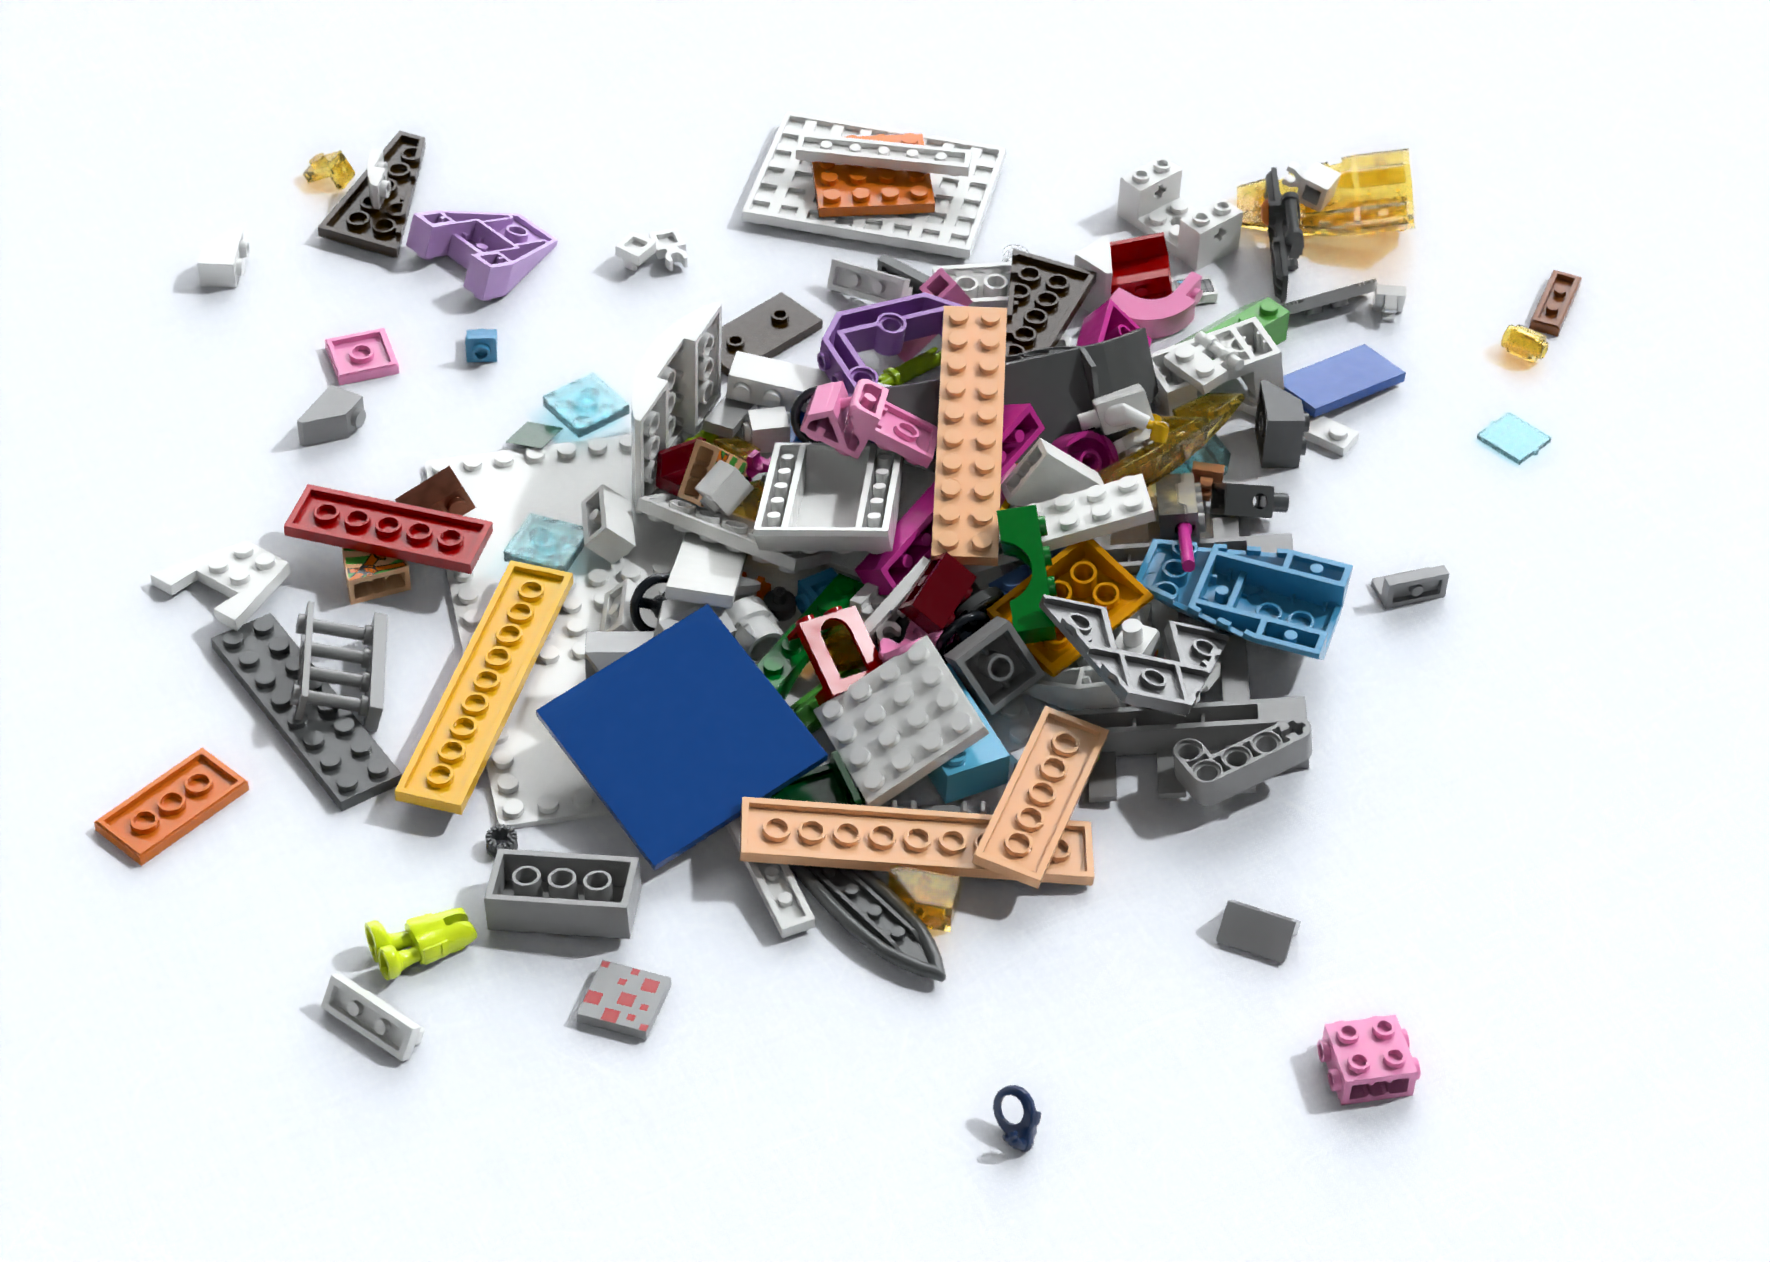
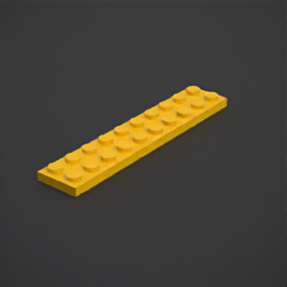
[394,560,574,815]

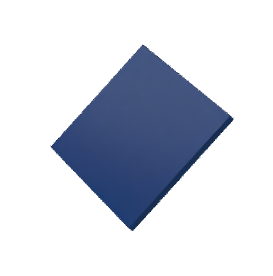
[536,604,828,871]

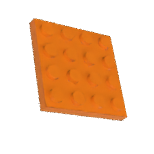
[811,133,935,217]

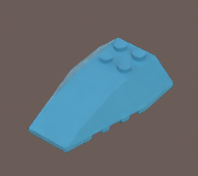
[1136,539,1353,660]

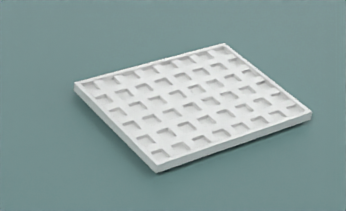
[742,111,1006,259]

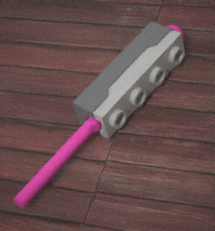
[1155,472,1206,572]

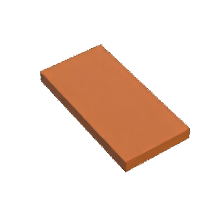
[94,748,249,866]

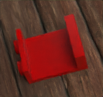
[1110,232,1173,300]

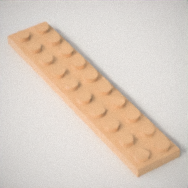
[931,306,1007,566]
[740,797,1095,886]

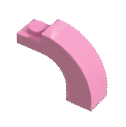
[1108,271,1203,339]

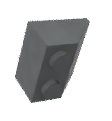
[1254,380,1310,468]

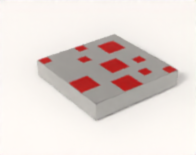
[577,960,671,1040]

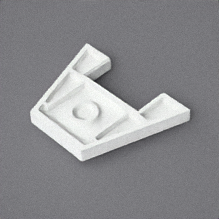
[150,540,291,631]

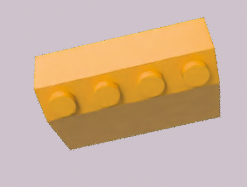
[986,539,1154,677]

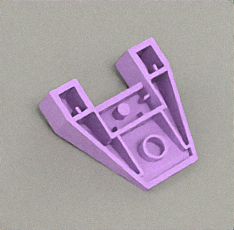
[406,210,558,301]

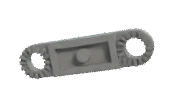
[1281,279,1377,316]

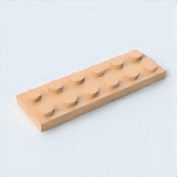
[972,706,1109,889]

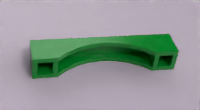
[757,573,865,700]

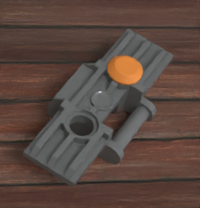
[1261,167,1304,303]

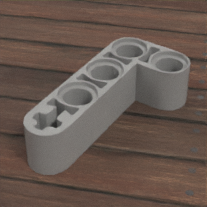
[1173,717,1312,806]

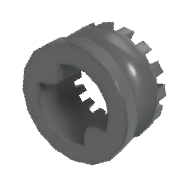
[485,824,518,858]

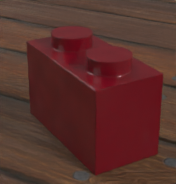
[898,552,977,634]

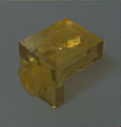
[303,150,355,190]

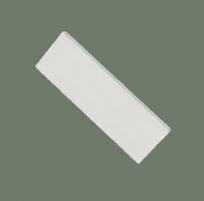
[665,532,748,608]

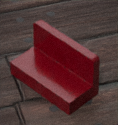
[656,437,706,497]

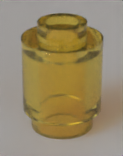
[1501,324,1549,363]

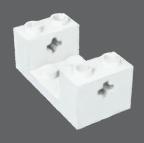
[1117,156,1243,271]
[1151,316,1284,429]

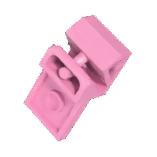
[800,379,938,468]

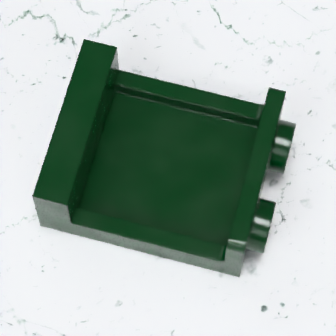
[769,750,866,805]

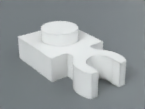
[648,227,688,271]

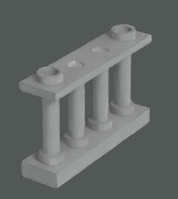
[290,601,388,732]

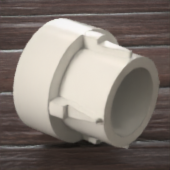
[725,596,784,665]

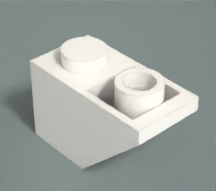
[197,227,250,288]

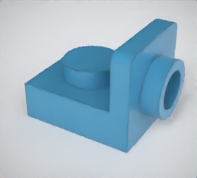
[465,329,498,363]
[795,567,838,614]

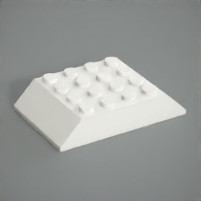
[753,442,903,554]

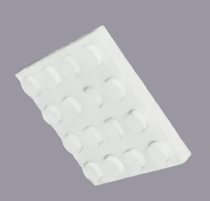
[813,635,990,806]

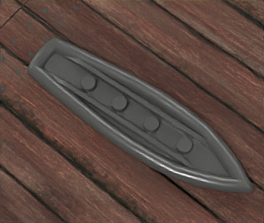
[788,865,946,982]

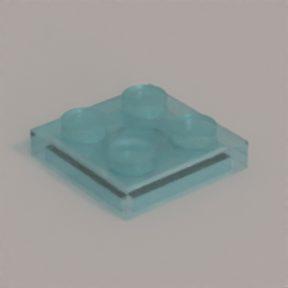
[542,372,630,438]
[503,513,584,572]

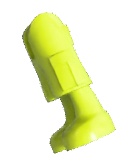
[364,907,478,980]

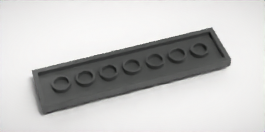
[211,613,402,811]

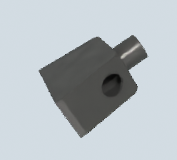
[1210,482,1289,518]

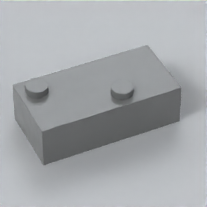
[484,849,642,939]

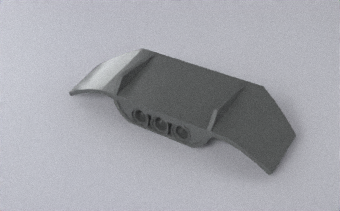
[885,328,1159,473]

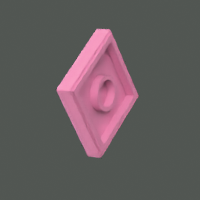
[325,328,400,386]

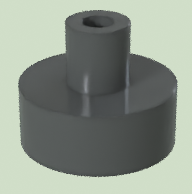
[763,586,796,622]

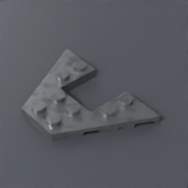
[1039,594,1231,716]

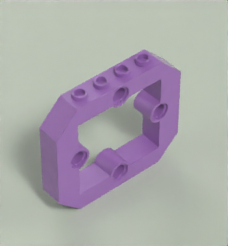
[817,292,964,443]

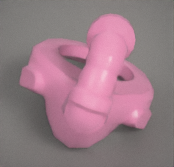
[878,637,922,663]

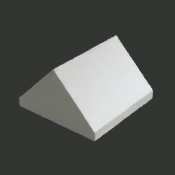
[1074,236,1112,313]

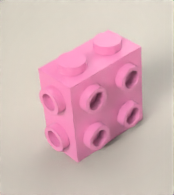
[1317,1015,1421,1105]

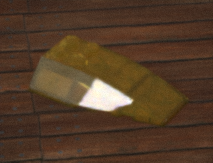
[1237,148,1416,236]
[1098,393,1245,490]

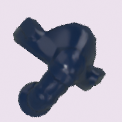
[993,1085,1041,1152]

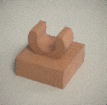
[1192,461,1225,502]

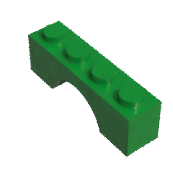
[996,505,1057,644]

